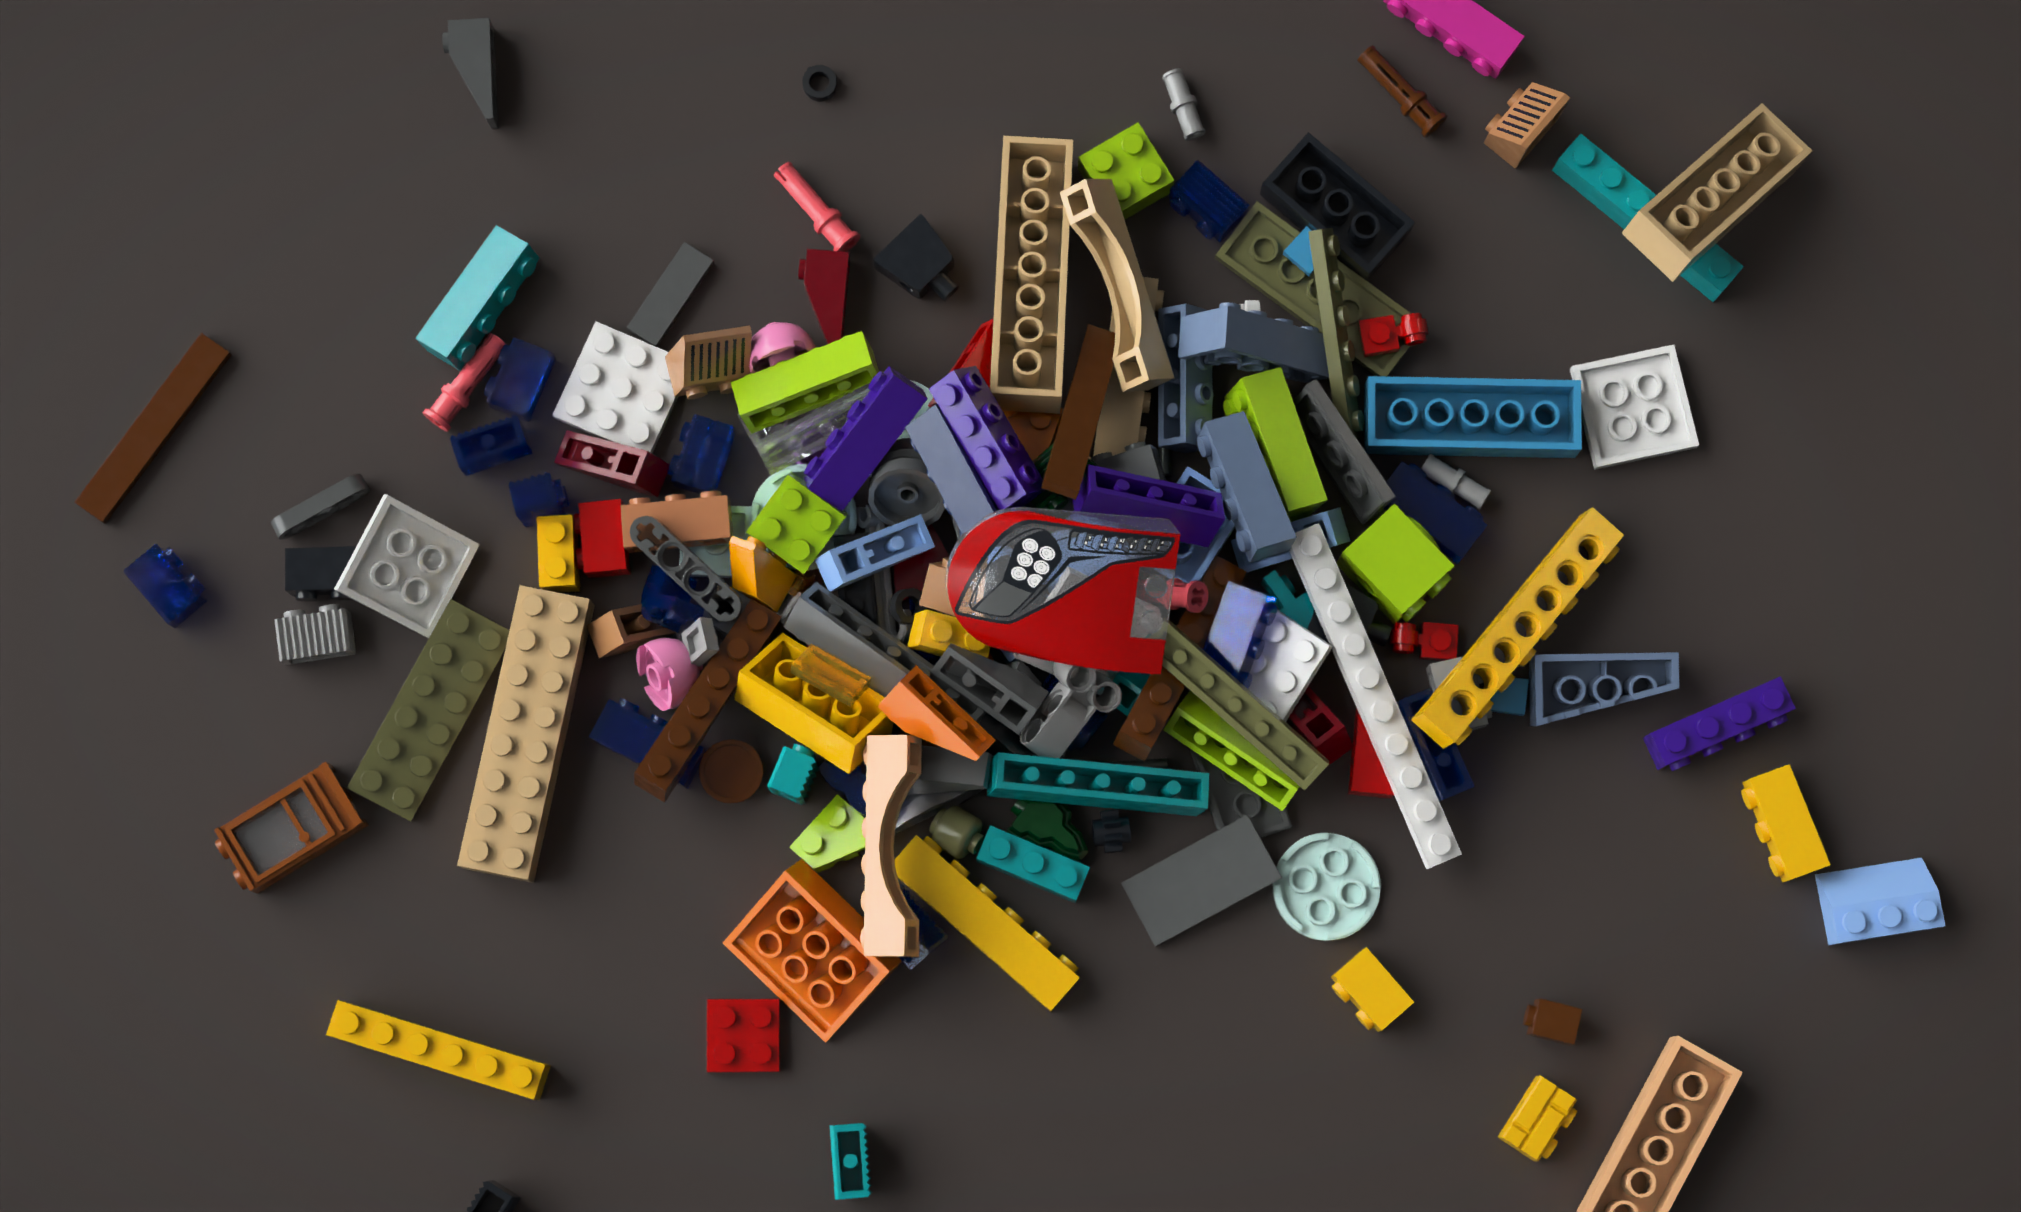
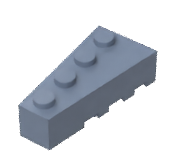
[1178,302,1329,383]
[1529,652,1679,726]

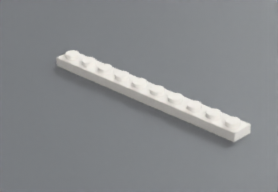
[1289,523,1462,869]

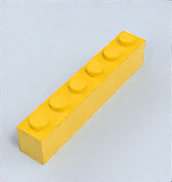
[895,835,1080,1012]
[326,1000,551,1100]

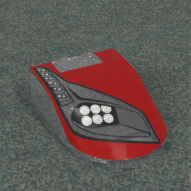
[945,507,1181,675]

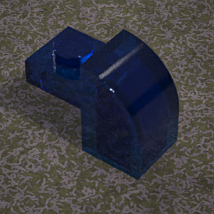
[641,565,705,633]

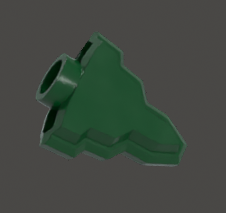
[1006,799,1089,861]

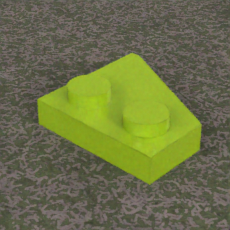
[789,794,865,873]

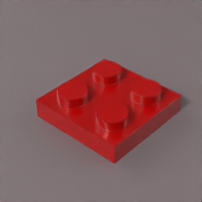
[707,999,780,1073]

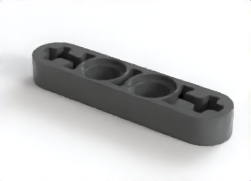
[629,516,743,622]

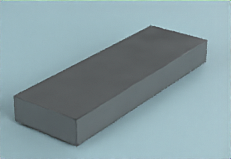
[627,242,714,347]

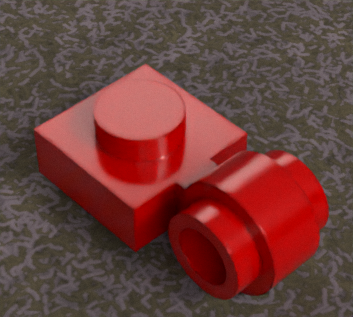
[1358,313,1429,357]
[1389,622,1459,661]

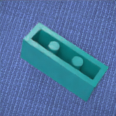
[976,825,1090,903]

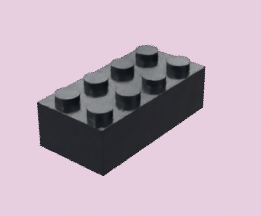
[1260,132,1415,281]

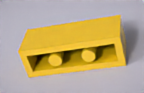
[1741,764,1831,883]

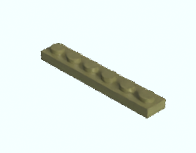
[1308,228,1365,439]
[1147,617,1330,791]

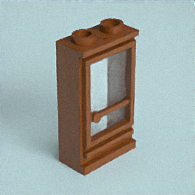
[214,761,369,894]

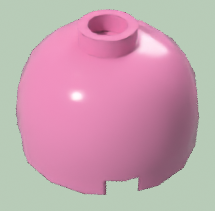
[749,322,816,373]
[636,638,703,711]

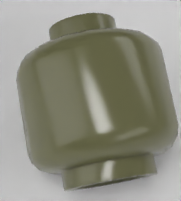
[929,806,985,859]

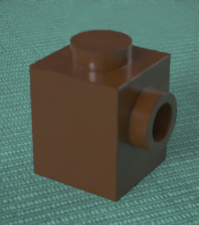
[1523,998,1583,1046]

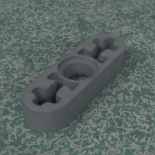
[271,474,370,540]

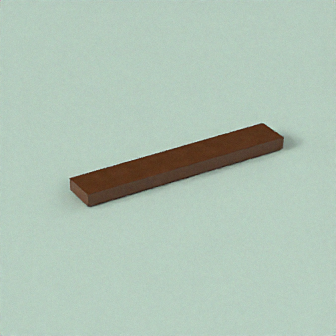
[1041,324,1115,500]
[74,333,232,524]

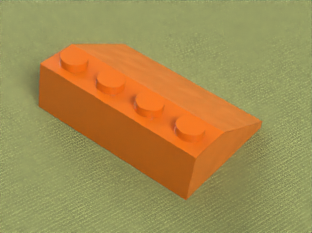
[723,859,905,1043]

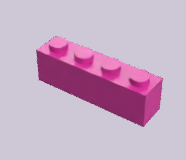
[1383,0,1525,79]

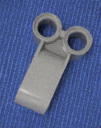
[1020,662,1122,758]

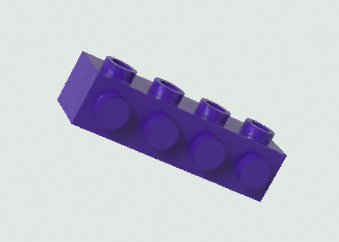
[804,366,928,512]
[929,366,1045,512]
[1073,464,1225,547]
[1643,676,1796,771]

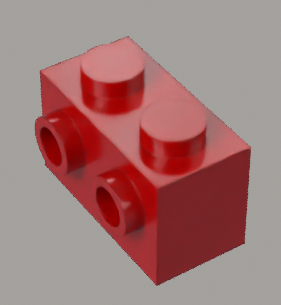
[573,499,631,578]

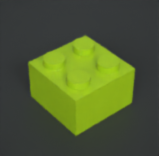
[1078,122,1175,219]
[746,472,848,574]

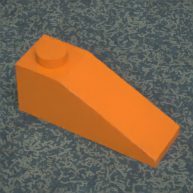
[877,665,996,761]

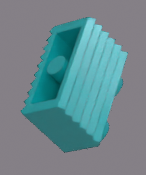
[767,743,819,805]
[830,1123,873,1200]

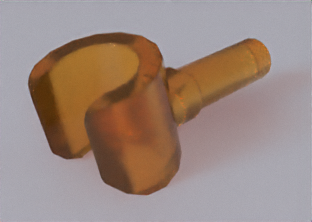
[789,569,816,596]

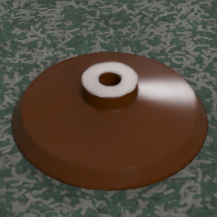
[699,739,763,803]

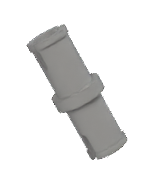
[1162,68,1206,141]
[1419,454,1491,510]

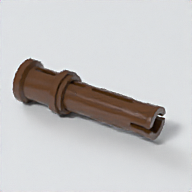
[1357,45,1448,138]

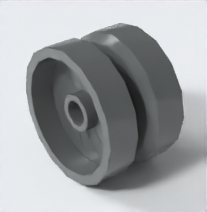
[868,438,945,527]

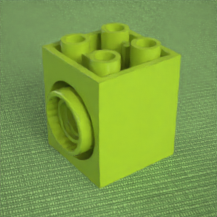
[1336,504,1454,624]

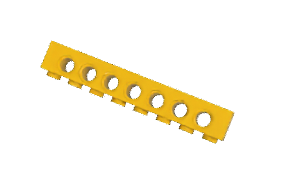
[1411,507,1624,749]

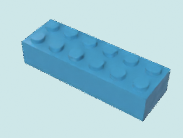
[1364,376,1582,458]

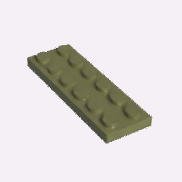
[1215,201,1411,377]
[347,599,510,822]

